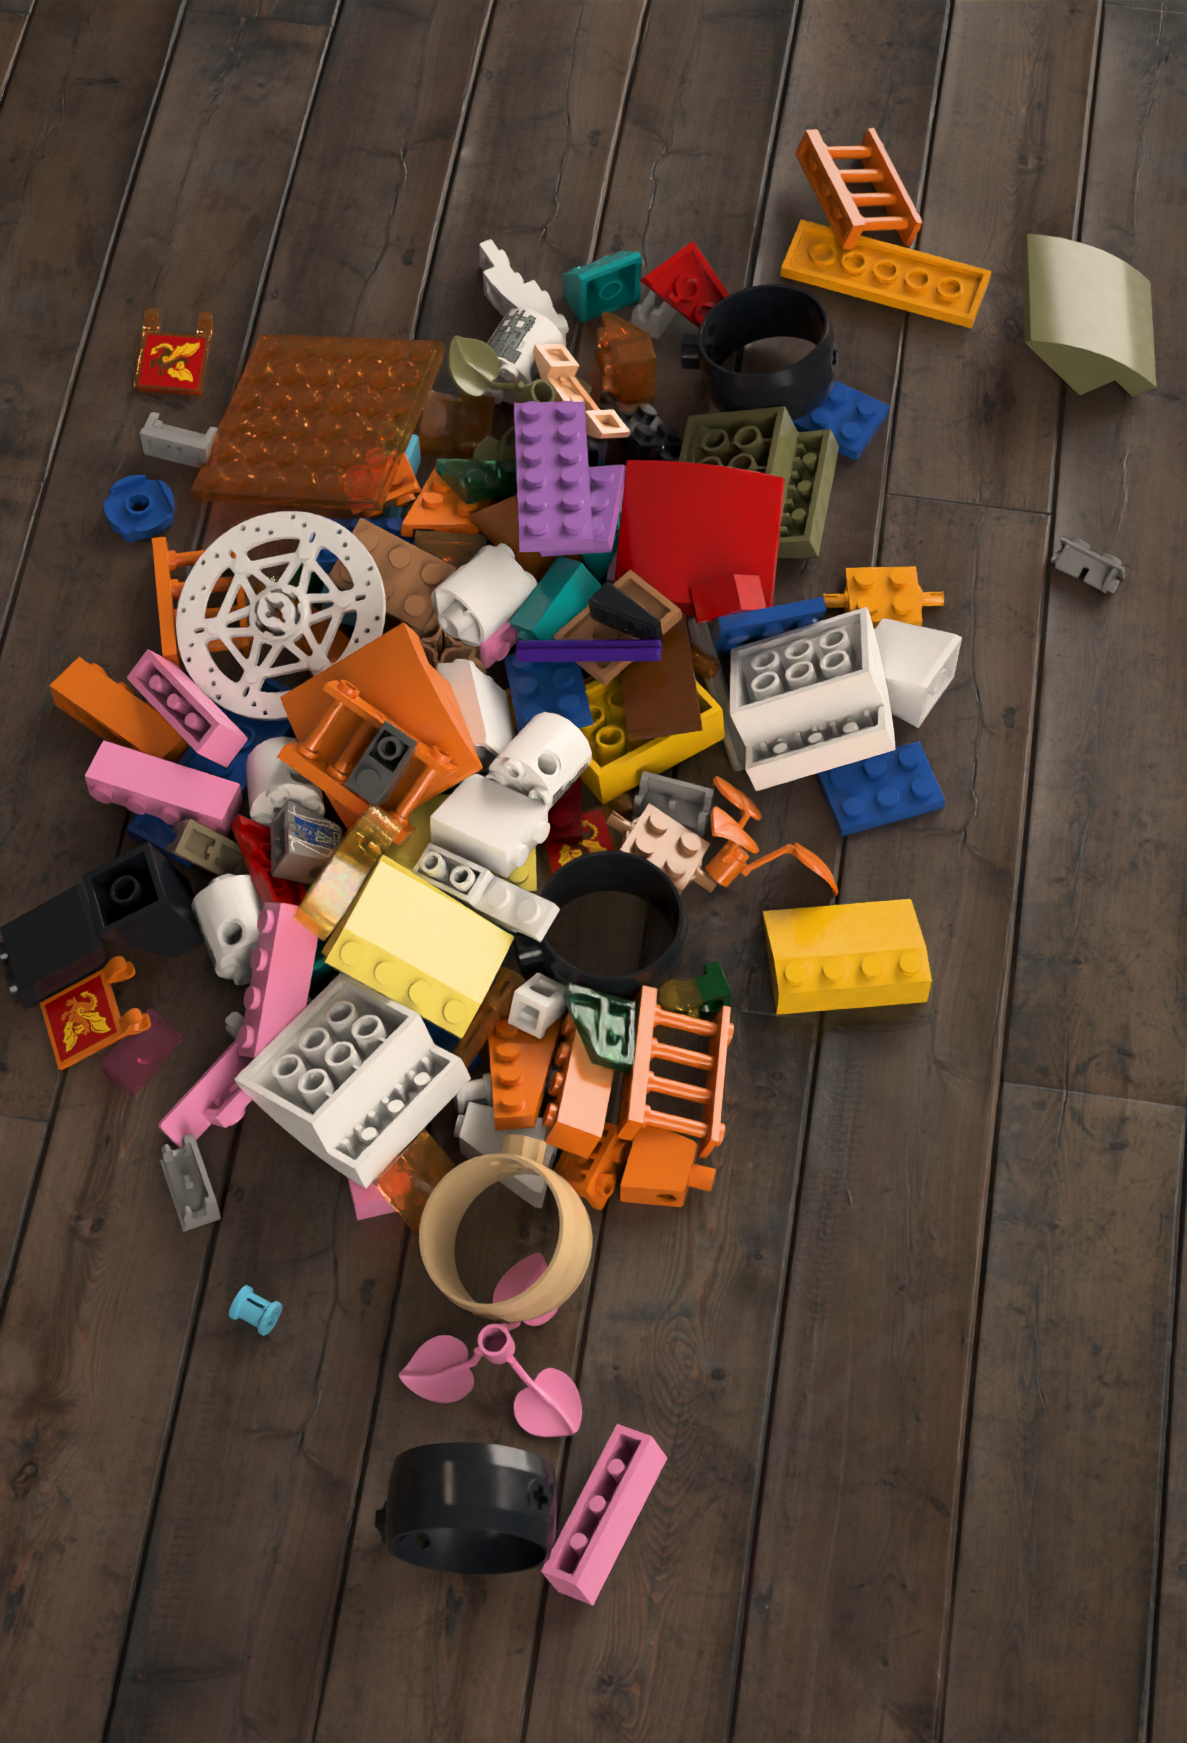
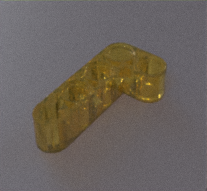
[292,803,403,941]

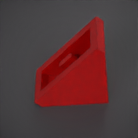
[689,574,766,624]

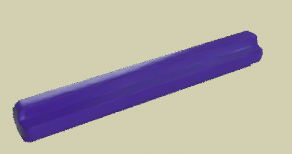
[516,639,662,662]

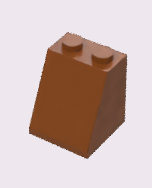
[469,494,583,580]

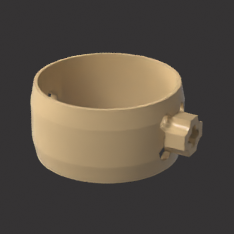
[419,1134,592,1322]

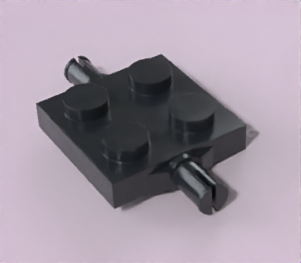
[598,390,683,462]

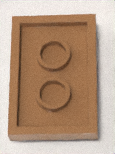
[328,517,456,633]
[552,570,682,686]

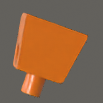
[620,1125,717,1207]

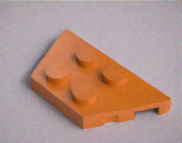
[401,461,497,537]

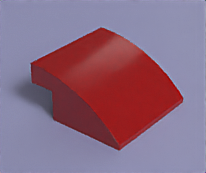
[614,460,785,617]

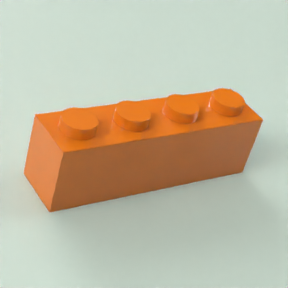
[49,657,190,764]
[542,1001,625,1158]

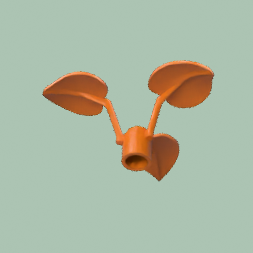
[705,776,839,897]

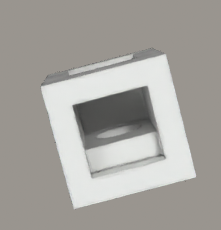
[508,973,570,1039]

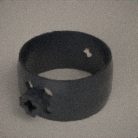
[681,284,838,421]
[512,851,688,1014]
[375,1442,558,1575]

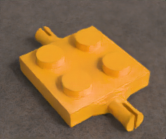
[822,566,944,629]

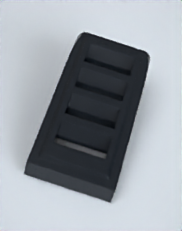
[588,582,663,644]

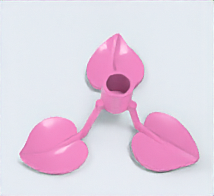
[399,1253,582,1438]

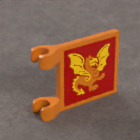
[40,956,151,1070]

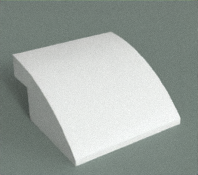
[730,607,895,791]
[234,973,471,1189]

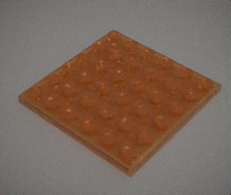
[190,334,447,511]

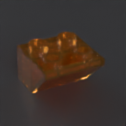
[596,312,657,404]

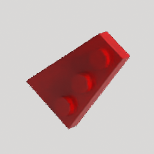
[639,241,729,329]
[230,814,307,908]

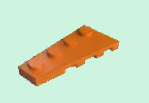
[487,1016,564,1130]

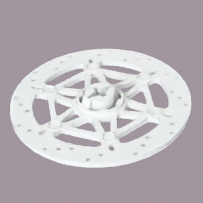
[176,511,386,721]

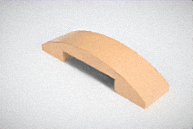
[533,344,630,439]

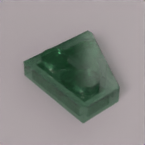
[436,458,517,504]
[563,983,638,1073]

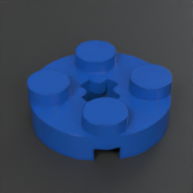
[104,475,175,543]

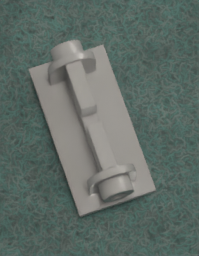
[1051,536,1126,593]

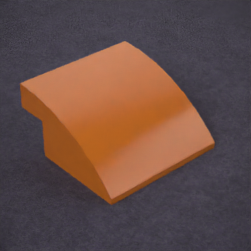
[280,622,483,842]

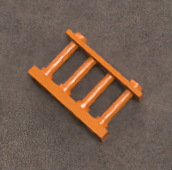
[795,128,923,249]
[152,537,254,667]
[277,679,458,845]
[616,985,734,1159]

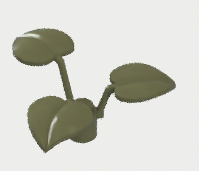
[447,335,592,498]

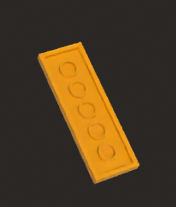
[780,219,992,329]

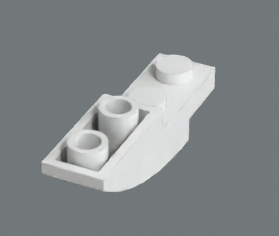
[479,239,569,347]
[412,843,560,942]

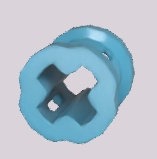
[229,1285,283,1336]

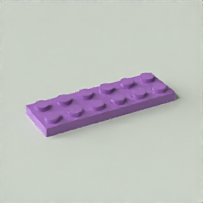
[514,400,593,552]

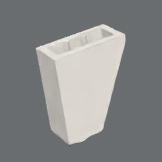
[454,1102,558,1209]

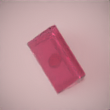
[101,1008,183,1095]

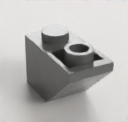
[345,720,419,806]

